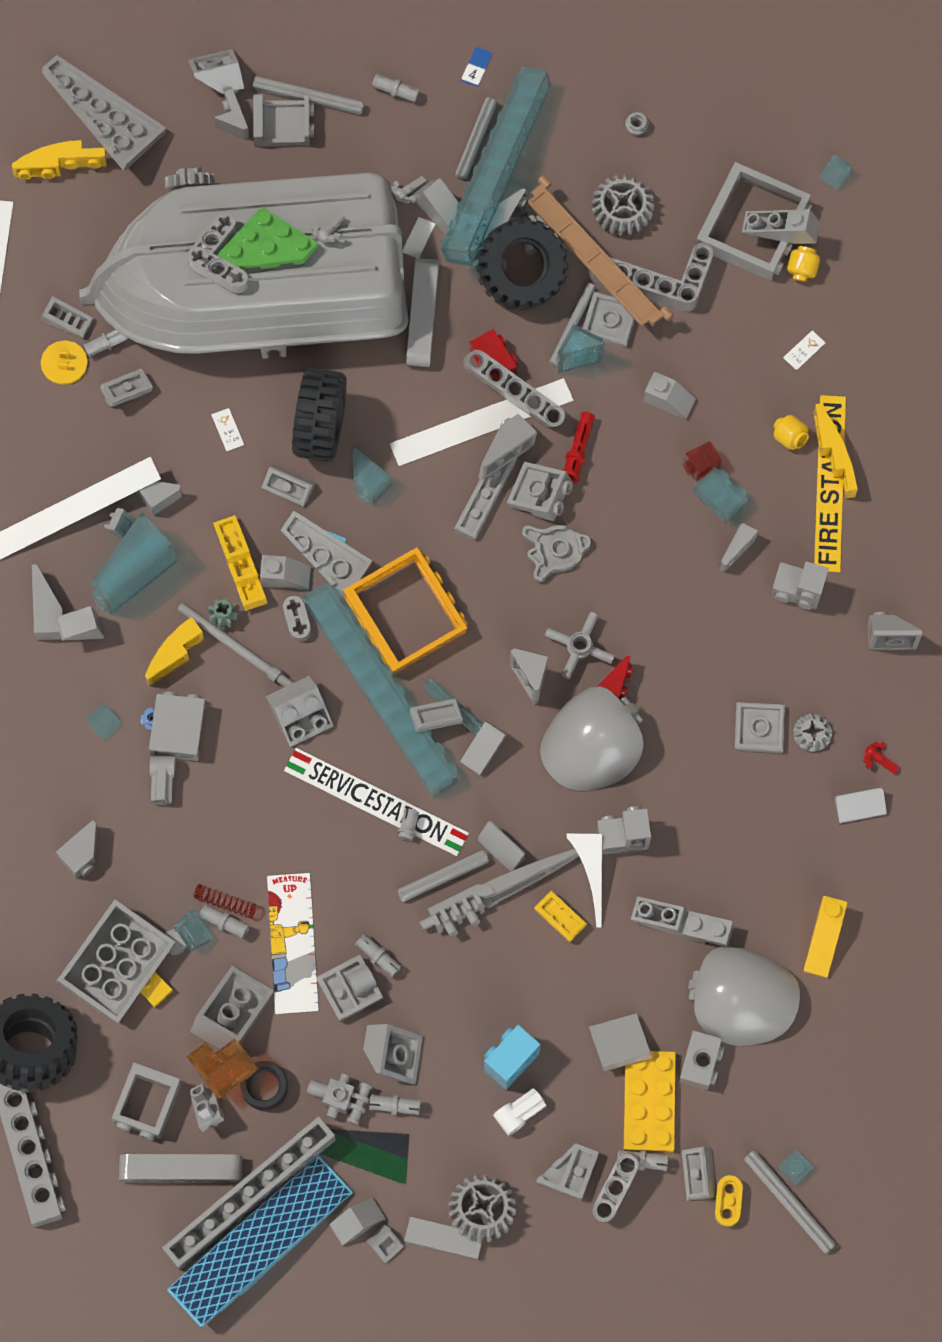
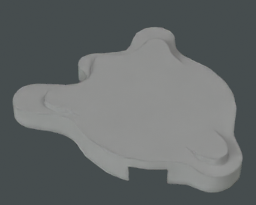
[522,525,591,583]

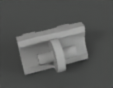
[190,1084,224,1132]

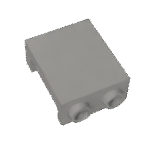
[253,95,314,147]
[149,692,206,761]

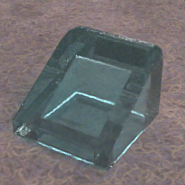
[819,155,853,190]
[86,704,121,740]

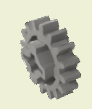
[164,168,215,190]

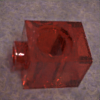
[683,441,722,481]

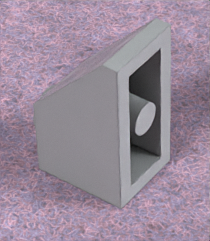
[643,371,696,420]
[260,555,311,590]
[56,820,98,879]

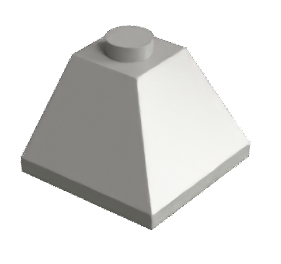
[188,49,244,94]
[867,612,922,650]
[363,1024,423,1085]

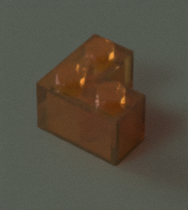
[186,1038,258,1099]

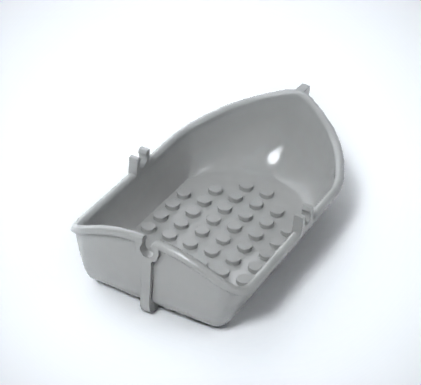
[79,172,409,359]

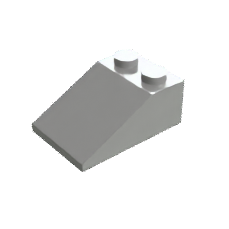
[190,966,274,1057]

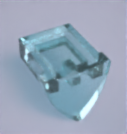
[173,908,213,951]

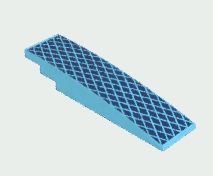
[167,1156,353,1329]

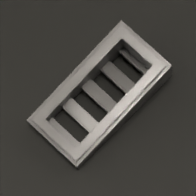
[40,296,94,339]
[719,523,758,573]

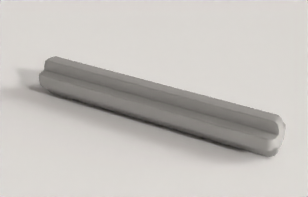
[456,97,497,180]
[398,850,489,902]

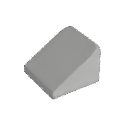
[366,1224,404,1263]

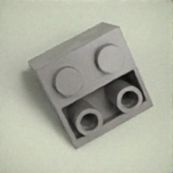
[266,676,333,747]

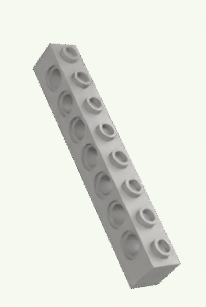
[162,1116,336,1271]

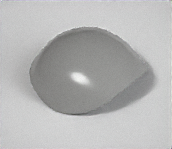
[540,687,644,791]
[688,946,800,1046]

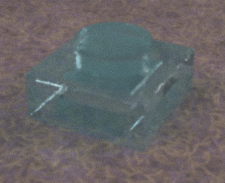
[777,1149,813,1186]

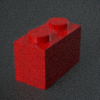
[469,329,519,382]

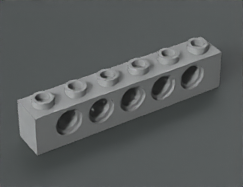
[0,1084,66,1228]

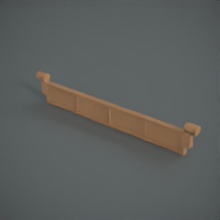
[527,175,674,327]

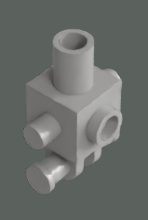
[307,1074,372,1125]

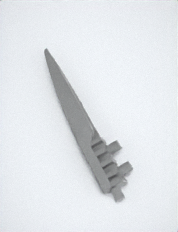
[419,849,579,937]

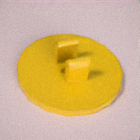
[41,340,88,385]

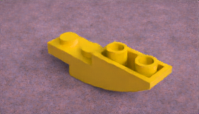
[12,140,107,180]

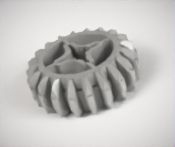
[592,174,654,237]
[448,1174,517,1243]

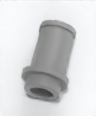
[397,809,419,841]

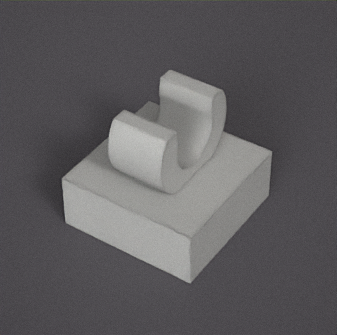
[104,508,137,541]

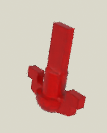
[863,741,900,775]

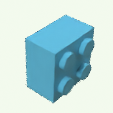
[484,1025,540,1090]

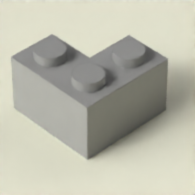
[770,561,829,610]
[596,806,651,855]

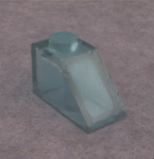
[352,448,391,505]

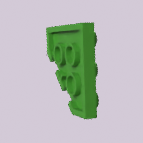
[217,207,318,271]

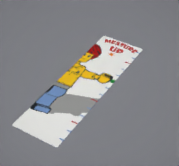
[267,873,319,1014]

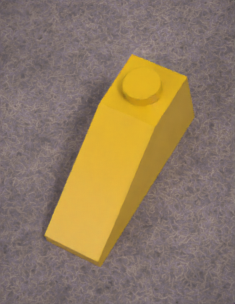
[803,896,847,978]

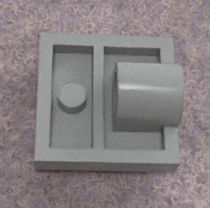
[316,955,383,1022]

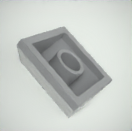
[510,648,548,705]

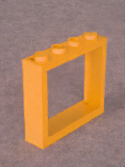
[342,547,468,676]

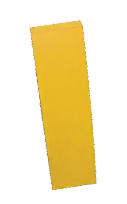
[813,404,858,498]
[213,515,268,611]

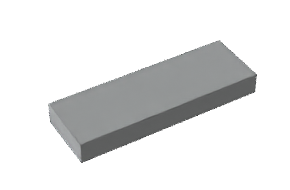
[404,1217,483,1260]

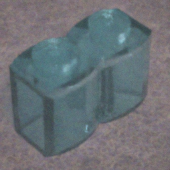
[693,467,748,524]

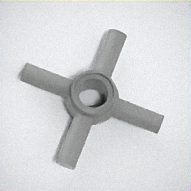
[545,612,615,680]

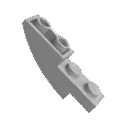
[631,896,734,947]

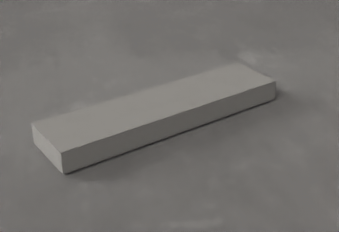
[454,458,517,541]

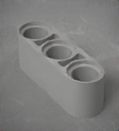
[593,1152,640,1222]

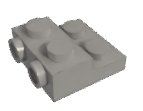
[507,462,573,521]

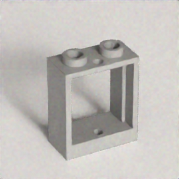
[112,1062,182,1141]

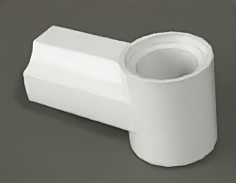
[493,1088,546,1136]

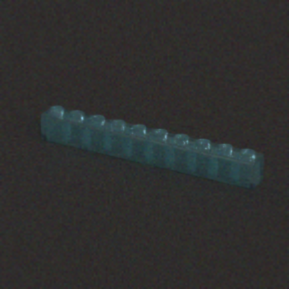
[440,67,551,266]
[303,582,458,798]

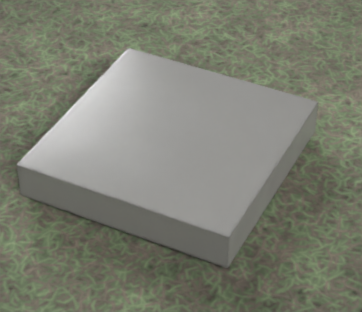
[581,292,635,348]
[734,702,785,753]
[589,1013,651,1072]

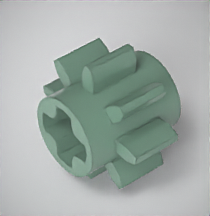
[208,598,237,629]

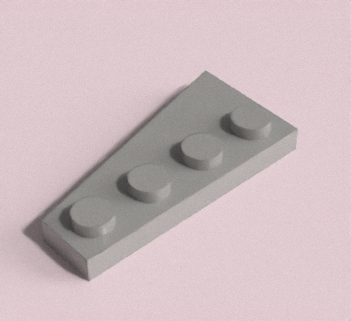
[281,511,374,598]

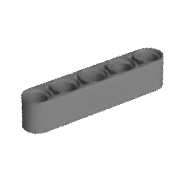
[406,258,439,367]
[463,350,565,428]
[119,1154,243,1183]

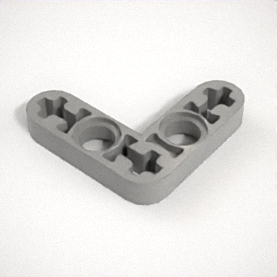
[187,213,249,293]

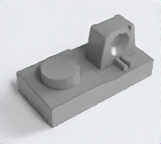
[100,368,153,407]

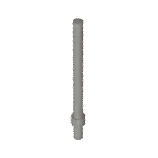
[177,603,294,687]

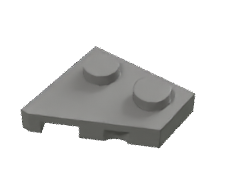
[536,1143,599,1200]

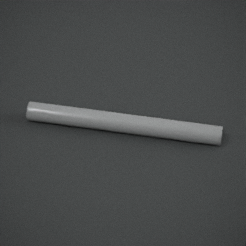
[549,283,596,367]

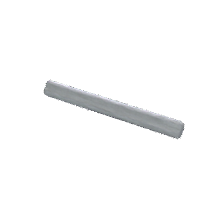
[253,76,364,115]
[745,1151,835,1253]

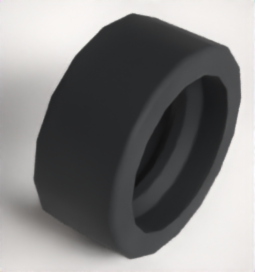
[240,1061,288,1111]

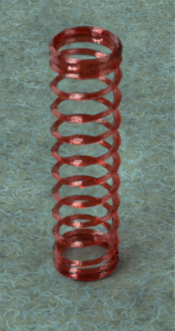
[193,883,257,919]

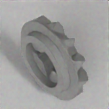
[793,713,832,752]

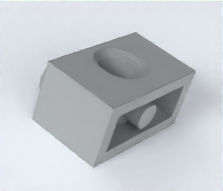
[679,1031,725,1090]

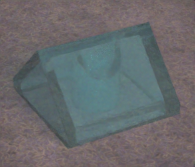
[557,324,605,373]

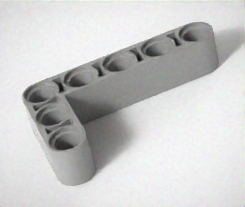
[588,243,713,312]

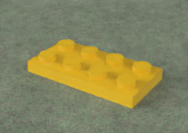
[624,1051,675,1153]

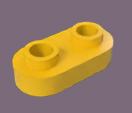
[715,1175,743,1227]

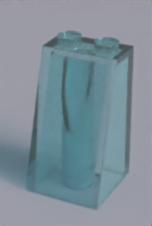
[91,512,177,615]

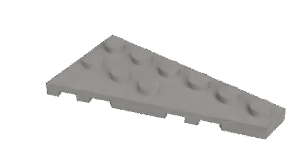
[42,55,166,171]

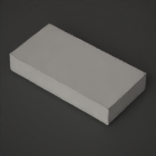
[409,698,463,733]
[460,721,507,775]

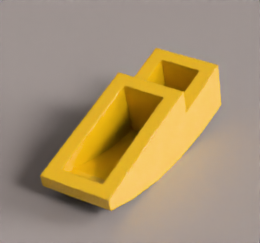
[145,617,204,686]

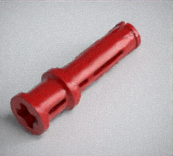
[562,412,596,483]

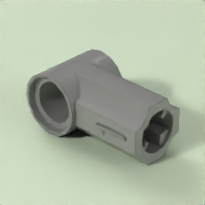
[150,756,176,805]

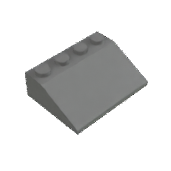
[55,900,175,1023]

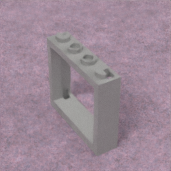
[696,162,812,281]

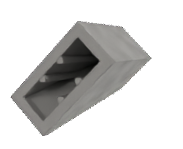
[412,178,473,239]

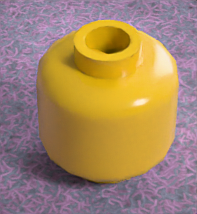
[787,246,820,282]
[773,415,809,450]

